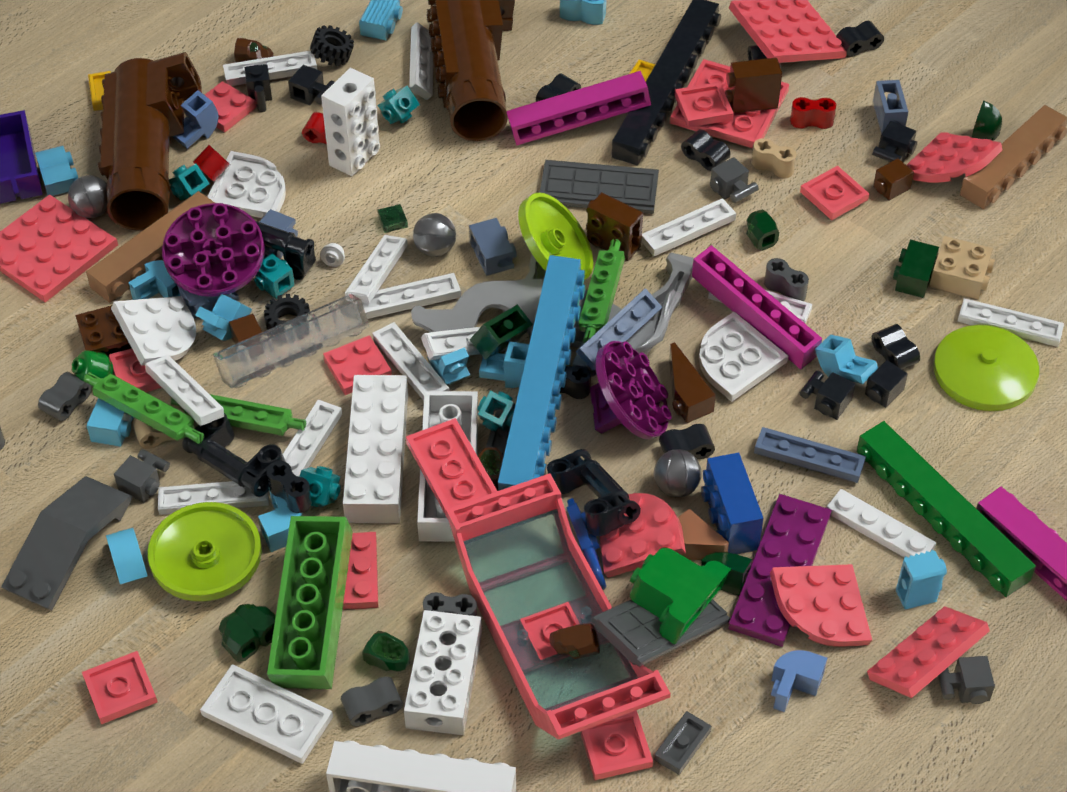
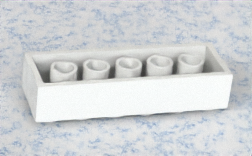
[343,375,408,523]
[417,391,478,542]
[326,740,516,792]

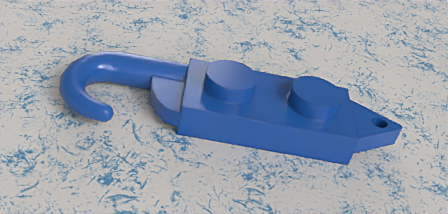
[566,498,607,590]

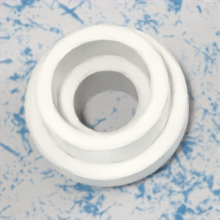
[320,243,345,267]

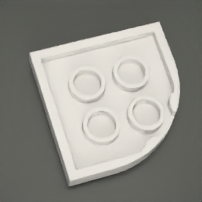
[207,151,286,218]
[111,296,196,366]
[699,312,788,402]

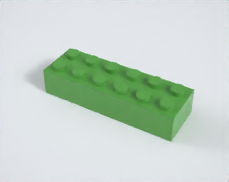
[267,516,353,689]

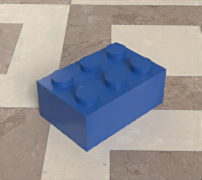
[701,452,764,554]

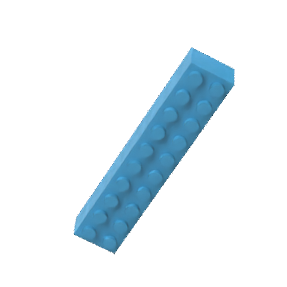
[498,255,585,491]

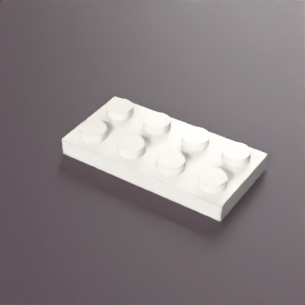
[200,664,333,764]

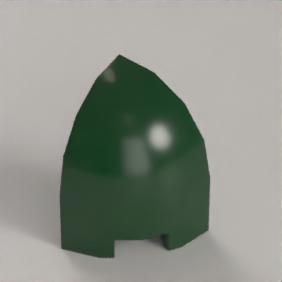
[972,101,1002,141]
[701,552,752,596]

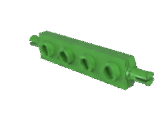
[578,239,625,344]
[84,372,204,444]
[171,394,306,436]

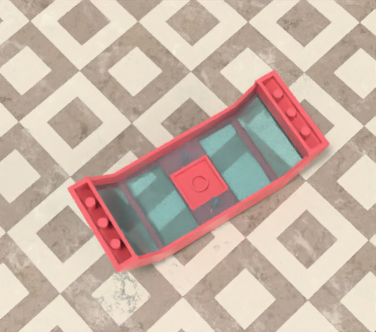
[446,473,671,740]

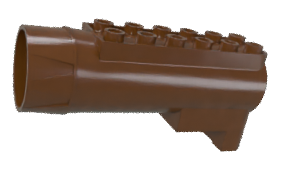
[427,0,515,141]
[98,52,202,231]

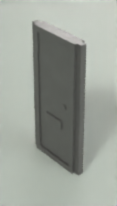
[540,160,659,214]
[591,600,731,667]

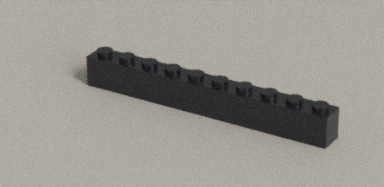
[612,0,721,166]

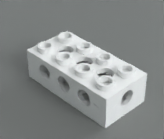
[321,68,380,176]
[404,610,482,735]

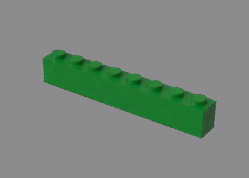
[856,421,1036,598]

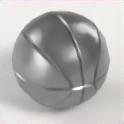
[68,175,108,218]
[413,213,456,257]
[654,449,702,497]

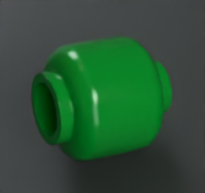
[72,350,113,381]

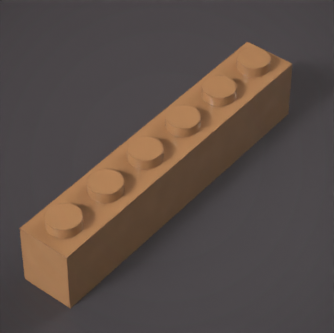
[960,105,1067,209]
[86,191,215,303]

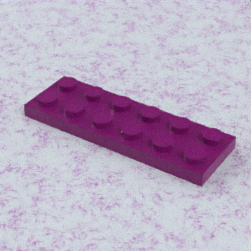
[728,494,832,647]

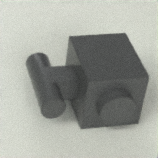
[710,157,759,203]
[114,449,170,503]
[938,656,995,704]

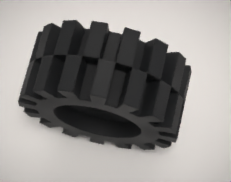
[310,25,354,66]
[264,294,311,341]

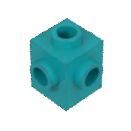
[378,85,420,124]
[169,164,210,201]
[254,253,295,299]
[477,390,515,432]
[300,466,341,508]

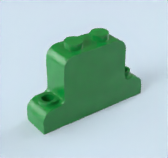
[629,548,731,645]

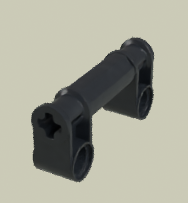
[255,221,316,280]
[182,413,286,497]
[547,449,641,536]

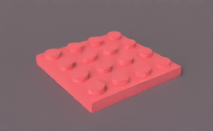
[729,0,847,63]
[670,59,789,149]
[0,194,118,302]

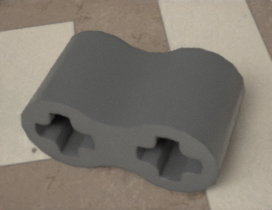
[764,258,809,301]
[38,372,91,421]
[423,592,477,616]
[341,677,403,726]

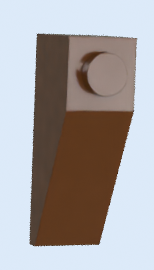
[669,342,716,423]

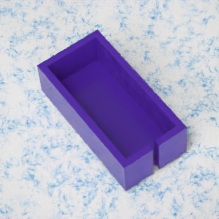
[0,110,43,204]

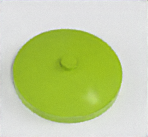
[518,193,593,280]
[933,325,1039,411]
[148,502,262,601]

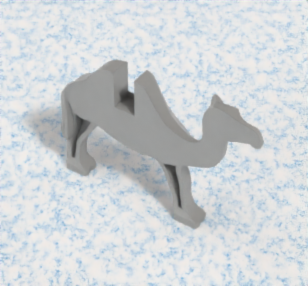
[411,253,694,377]

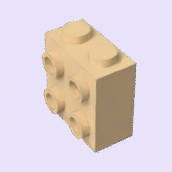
[929,236,995,300]

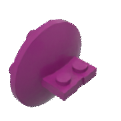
[162,203,265,297]
[590,341,672,440]

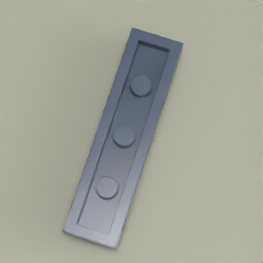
[576,288,662,371]
[754,427,866,483]

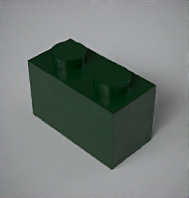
[893,239,939,298]
[470,304,533,360]

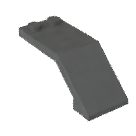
[1,476,133,611]

